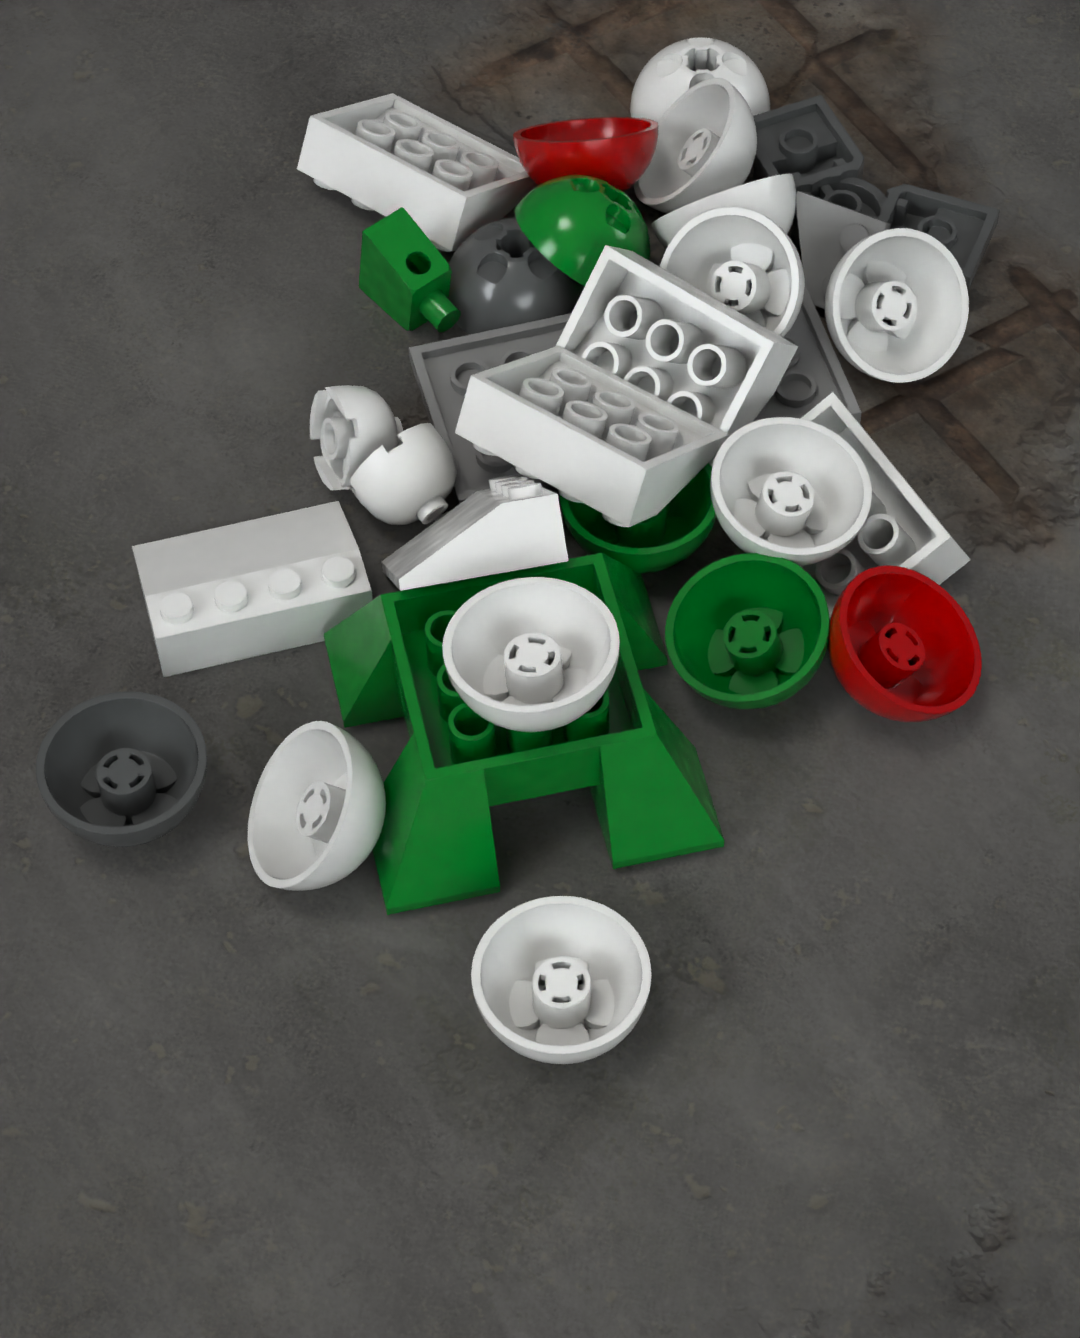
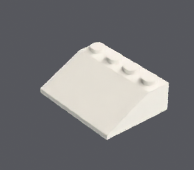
[297,93,537,252]
[555,245,798,467]
[455,346,730,528]
[800,392,971,617]
[381,475,569,591]
[132,501,373,677]

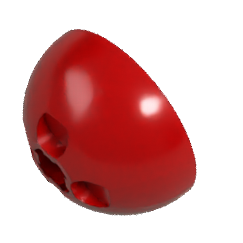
[513,117,658,192]
[828,565,982,722]

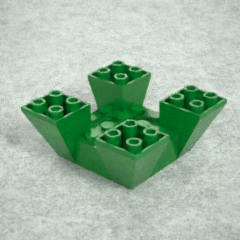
[324,553,724,915]

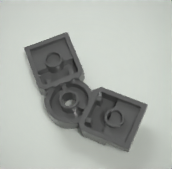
[753,95,1000,291]

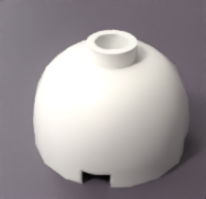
[310,385,403,490]
[350,423,457,525]

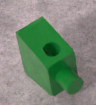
[359,207,461,333]

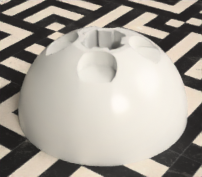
[630,37,770,122]
[634,78,757,213]
[651,174,796,250]
[660,207,805,337]
[825,228,969,383]
[710,417,872,566]
[442,577,620,732]
[248,721,386,891]
[471,896,651,1064]

